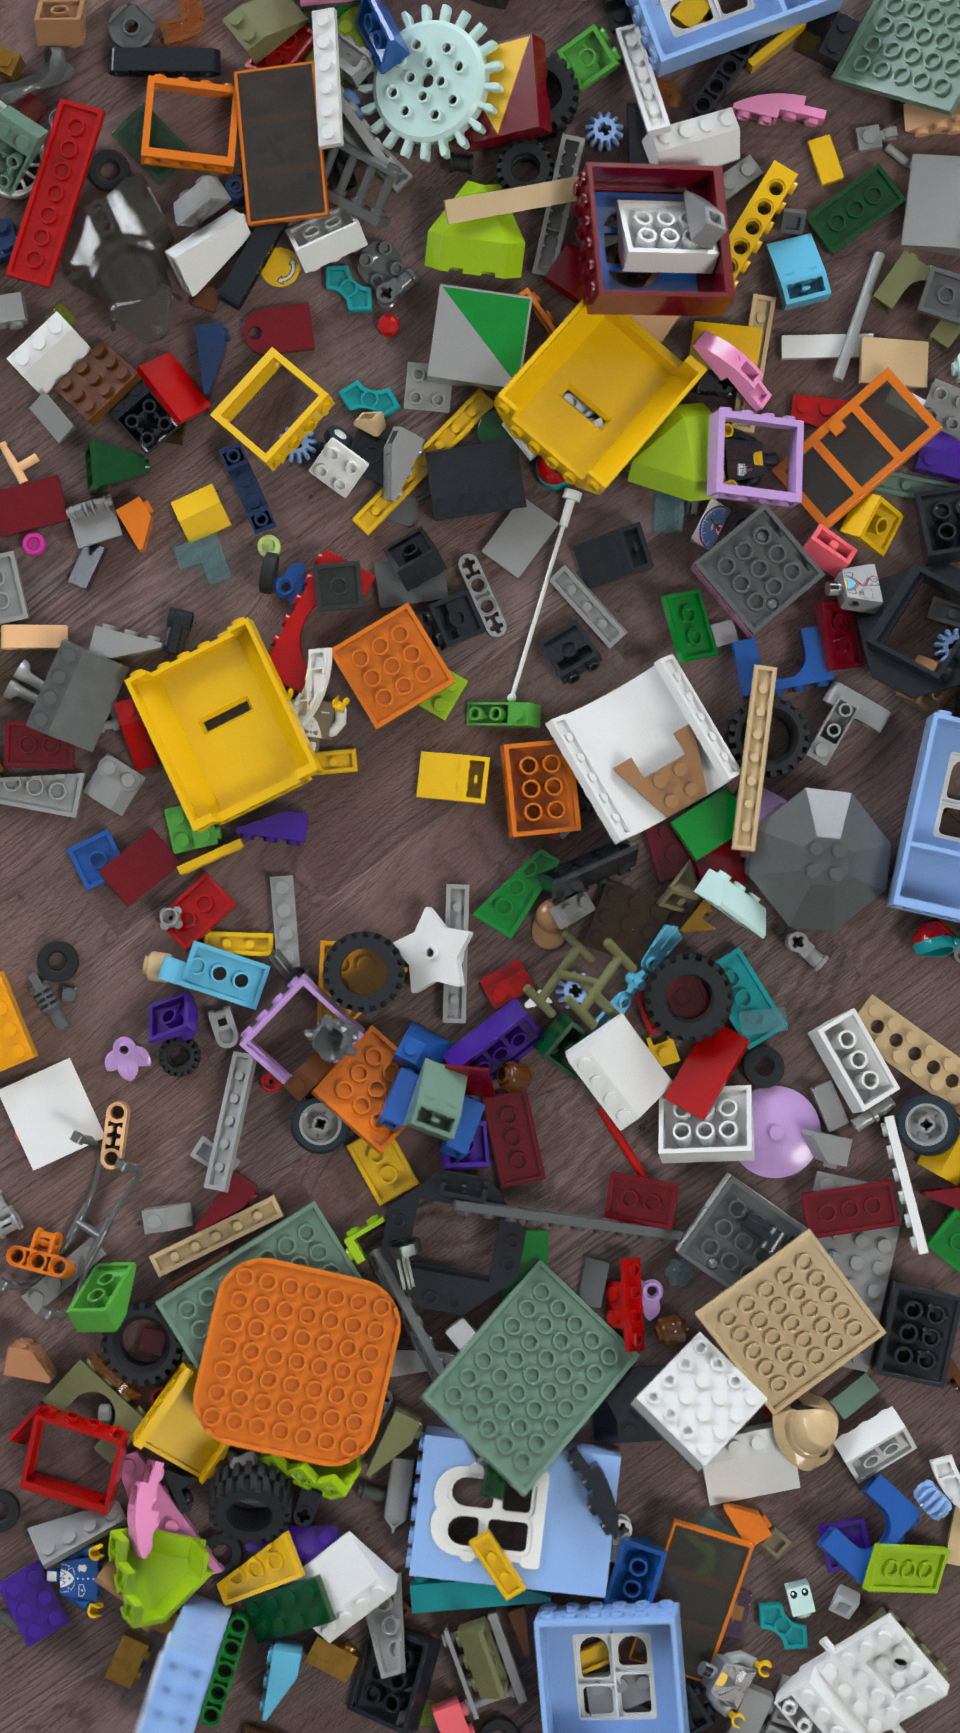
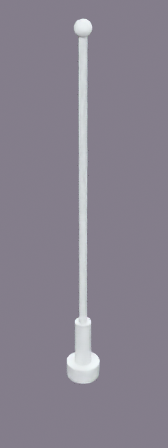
[507,488,582,702]

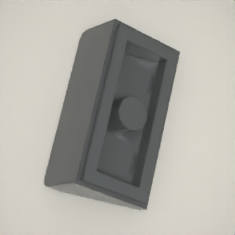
[578,1256,610,1308]

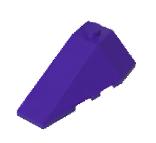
[912,427,960,483]
[245,1526,339,1567]

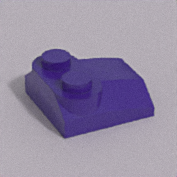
[148,991,198,1044]
[439,1121,491,1171]

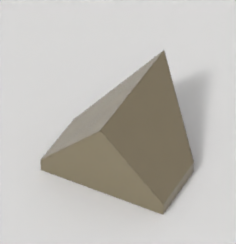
[657,859,703,915]

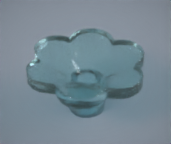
[664,1259,694,1287]

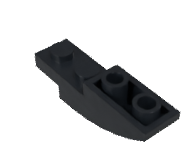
[567,1446,619,1540]

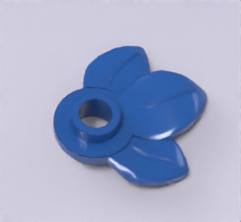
[274,563,307,608]

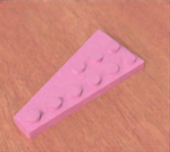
[121,1449,225,1575]

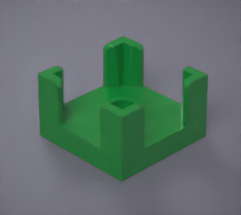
[925,1207,960,1273]

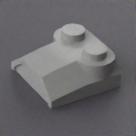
[83,753,147,816]

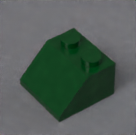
[533,1010,591,1080]

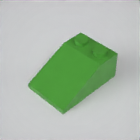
[66,1262,137,1332]

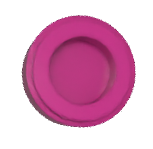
[22,533,47,557]

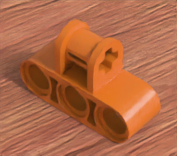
[6,1227,76,1280]

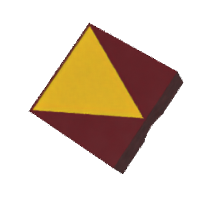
[454,33,552,152]

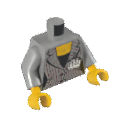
[698,1650,772,1729]

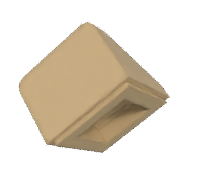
[353,412,386,437]

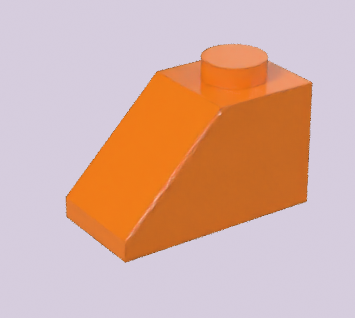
[115,497,154,553]
[722,1502,772,1545]

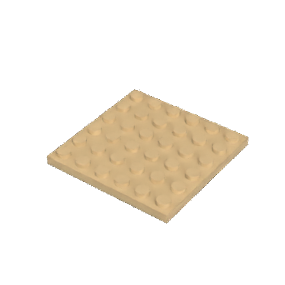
[695,1229,886,1415]

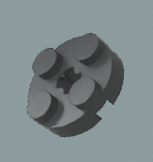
[109,4,156,47]

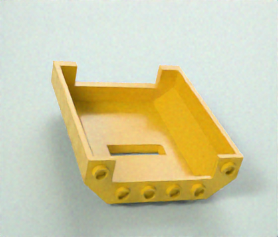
[493,299,707,495]
[124,617,323,832]

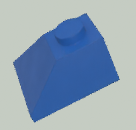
[391,1021,452,1075]

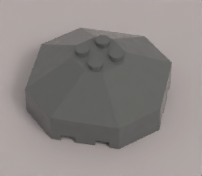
[744,788,892,931]

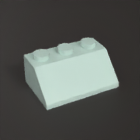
[694,868,766,938]

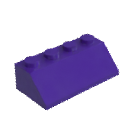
[442,998,543,1081]

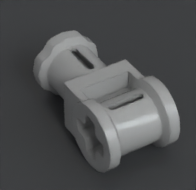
[784,931,829,972]
[0,1189,23,1239]

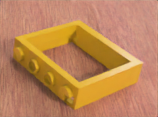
[210,347,335,471]

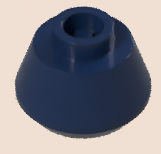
[223,175,245,206]

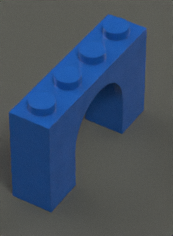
[730,626,834,701]
[376,1067,486,1160]
[816,1473,922,1585]

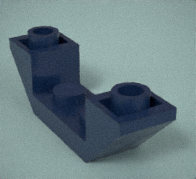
[219,441,277,536]

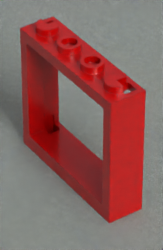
[20,1405,130,1516]

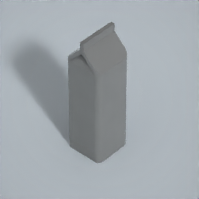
[383,1454,416,1534]

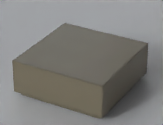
[759,1525,792,1559]

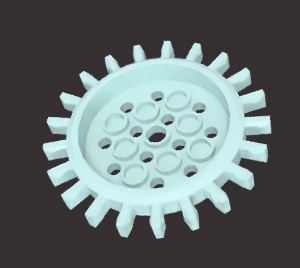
[358,4,505,162]

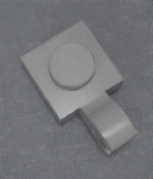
[855,124,898,153]

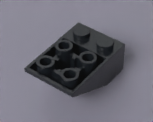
[108,380,181,456]
[573,522,654,589]

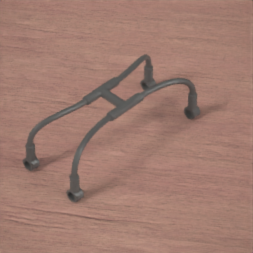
[0,1130,142,1321]

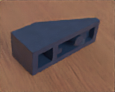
[194,321,230,398]

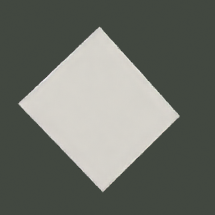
[0,1058,104,1171]

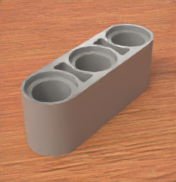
[822,680,891,734]

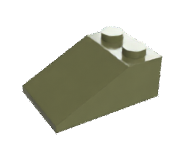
[222,0,309,65]
[366,1402,424,1477]

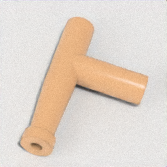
[0,441,40,485]

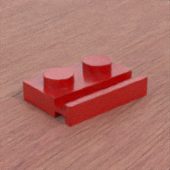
[479,959,535,1010]

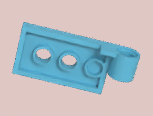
[157,940,271,1010]

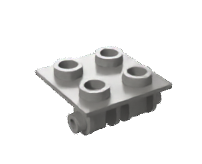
[404,362,452,413]
[916,378,960,438]
[66,494,122,549]

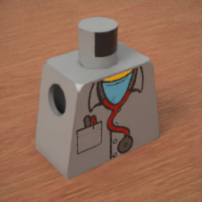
[825,564,883,614]

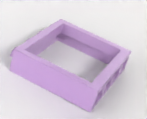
[707,407,804,508]
[239,974,365,1084]

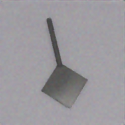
[385,491,431,527]

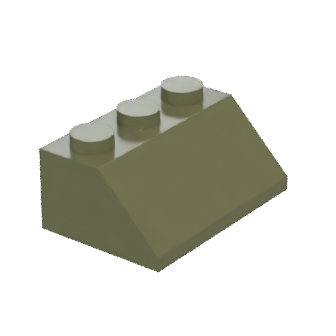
[455,1616,509,1699]

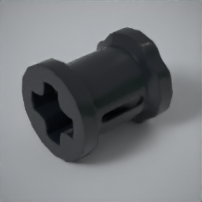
[449,152,474,175]

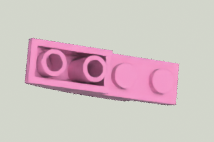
[732,93,827,127]
[692,330,772,412]
[127,1459,164,1559]

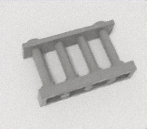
[441,1607,527,1720]

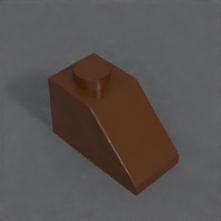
[283,1052,336,1102]

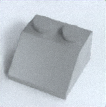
[173,175,232,227]

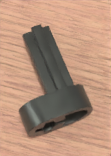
[268,949,318,993]
[389,1237,422,1290]

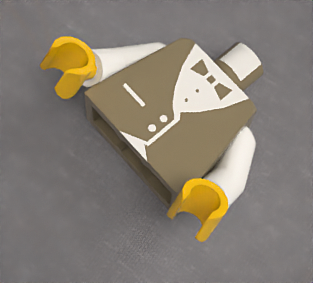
[288,688,350,752]

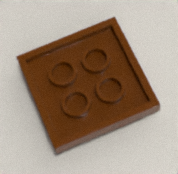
[53,340,142,426]

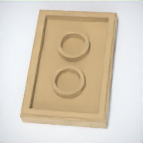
[859,336,929,389]

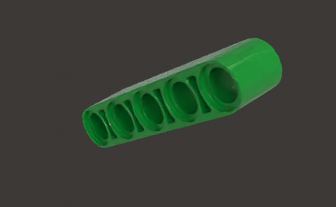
[200,1610,250,1727]

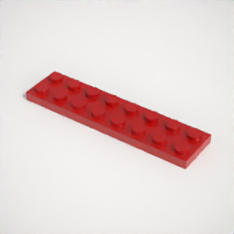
[5,98,106,289]

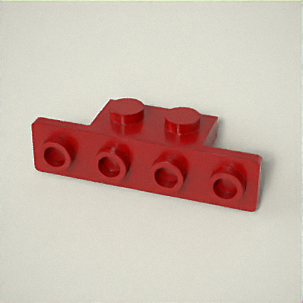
[606,1257,645,1353]

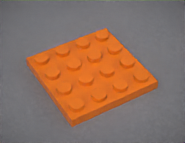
[332,603,456,730]
[311,1025,406,1155]

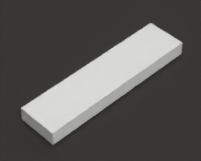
[781,334,873,360]

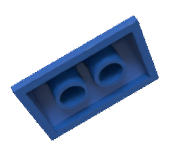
[355,0,411,74]
[603,1537,668,1604]

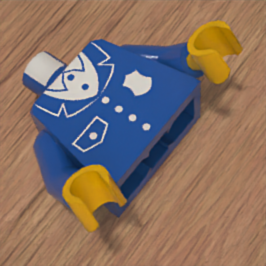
[47,1544,105,1619]

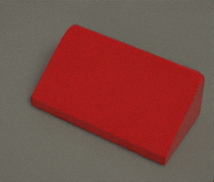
[8,1400,46,1444]

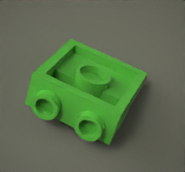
[557,24,623,91]
[164,805,222,854]

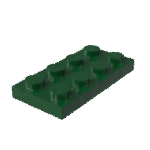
[805,163,906,256]
[242,1574,336,1644]

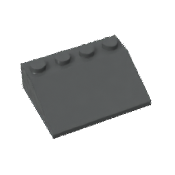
[26,639,130,752]

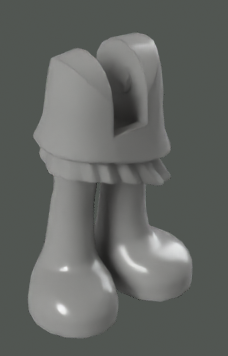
[3,659,44,705]

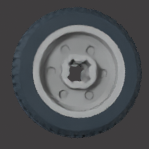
[290,1094,351,1154]
[897,1094,960,1156]

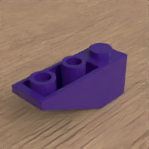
[235,811,309,846]

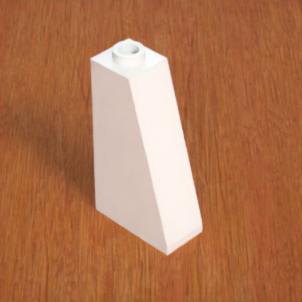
[165,209,251,297]

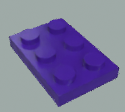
[0,1560,70,1647]

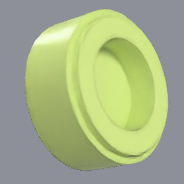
[257,535,281,557]

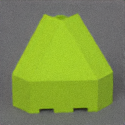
[424,180,525,279]
[625,403,725,502]
[257,1452,361,1500]
[108,1528,214,1629]

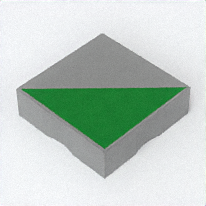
[427,284,533,392]

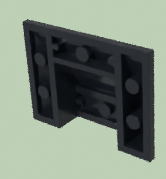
[593,1364,668,1443]

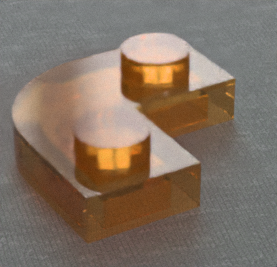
[159,0,205,47]

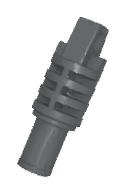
[27,972,70,1032]

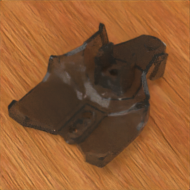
[60,173,183,344]

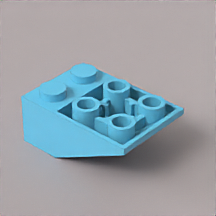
[766,233,831,311]
[259,1637,304,1721]

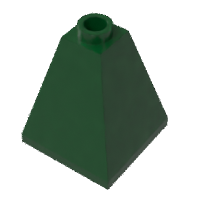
[85,440,150,495]

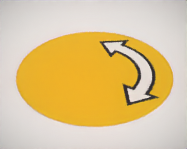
[261,247,300,287]

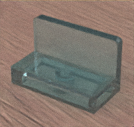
[654,491,684,534]

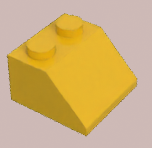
[840,493,904,557]

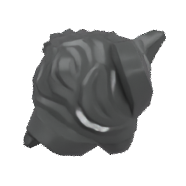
[304,1013,359,1063]

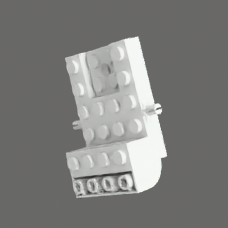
[774,1613,949,1733]

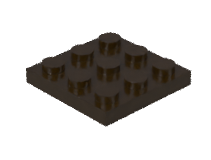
[583,881,670,966]

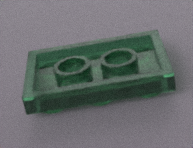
[111,102,192,185]

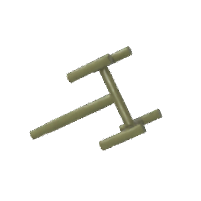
[523,930,641,1038]

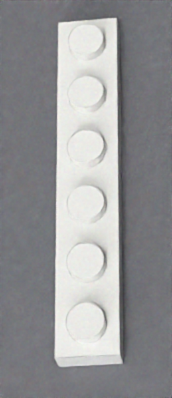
[312,7,344,149]
[615,24,671,138]
[880,1115,929,1255]

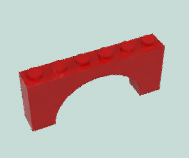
[269,549,376,693]

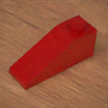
[114,698,159,771]

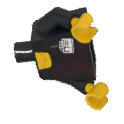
[723,423,777,487]

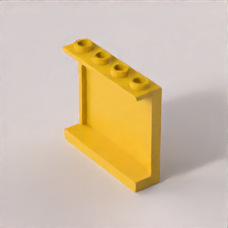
[131,1360,230,1485]

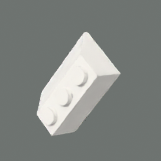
[285,206,368,274]
[6,311,92,395]
[834,1406,917,1484]

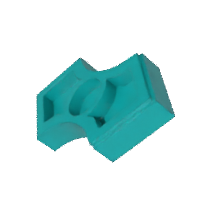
[326,265,372,313]
[338,380,401,419]
[758,1601,808,1650]

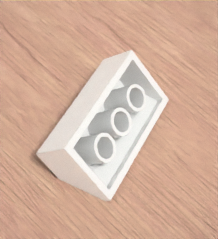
[642,107,740,166]
[808,1008,900,1113]

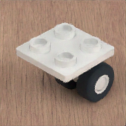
[309,425,369,498]

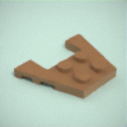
[613,724,707,817]

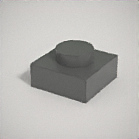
[779,208,807,235]

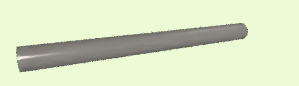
[832,251,885,382]

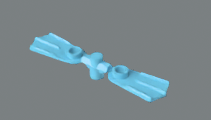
[592,924,683,1032]

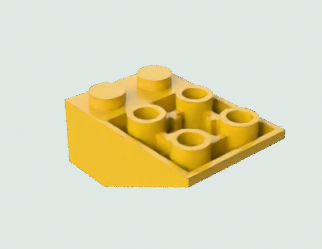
[416,751,490,805]

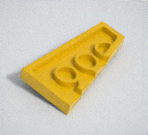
[216,1530,306,1606]

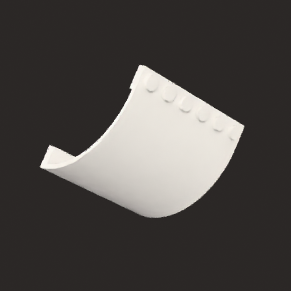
[546,654,741,845]

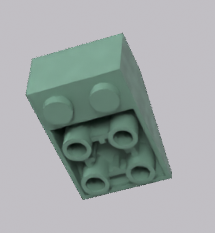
[0,105,49,196]
[403,1058,468,1141]

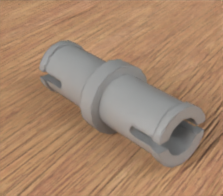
[850,1096,897,1133]

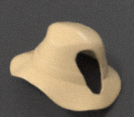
[772,1391,839,1471]

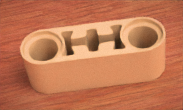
[1,625,68,650]
[100,1101,130,1169]

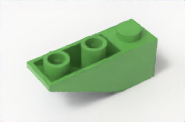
[466,702,541,728]

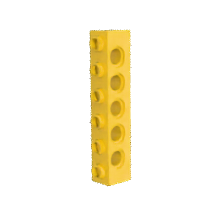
[729,160,798,288]

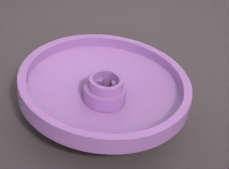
[739,1085,821,1178]

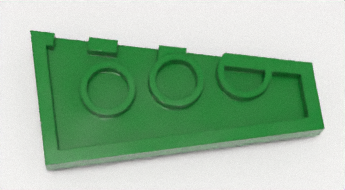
[473,849,560,938]

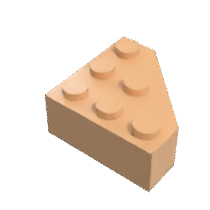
[903,103,960,137]

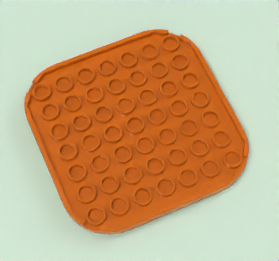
[193,1257,401,1466]

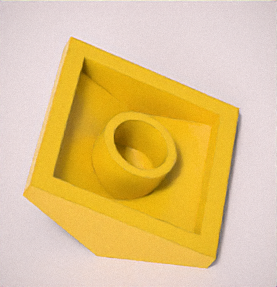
[171,484,232,545]
[916,1134,960,1186]

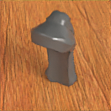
[0,46,75,104]

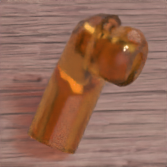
[657,78,683,109]

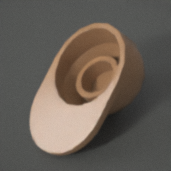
[532,900,568,949]

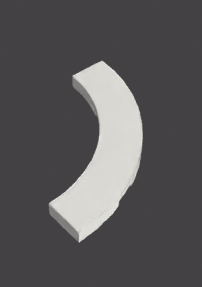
[292,647,332,728]
[929,1454,960,1509]

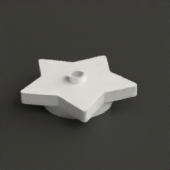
[393,907,473,993]

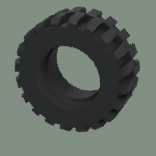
[644,952,734,1043]

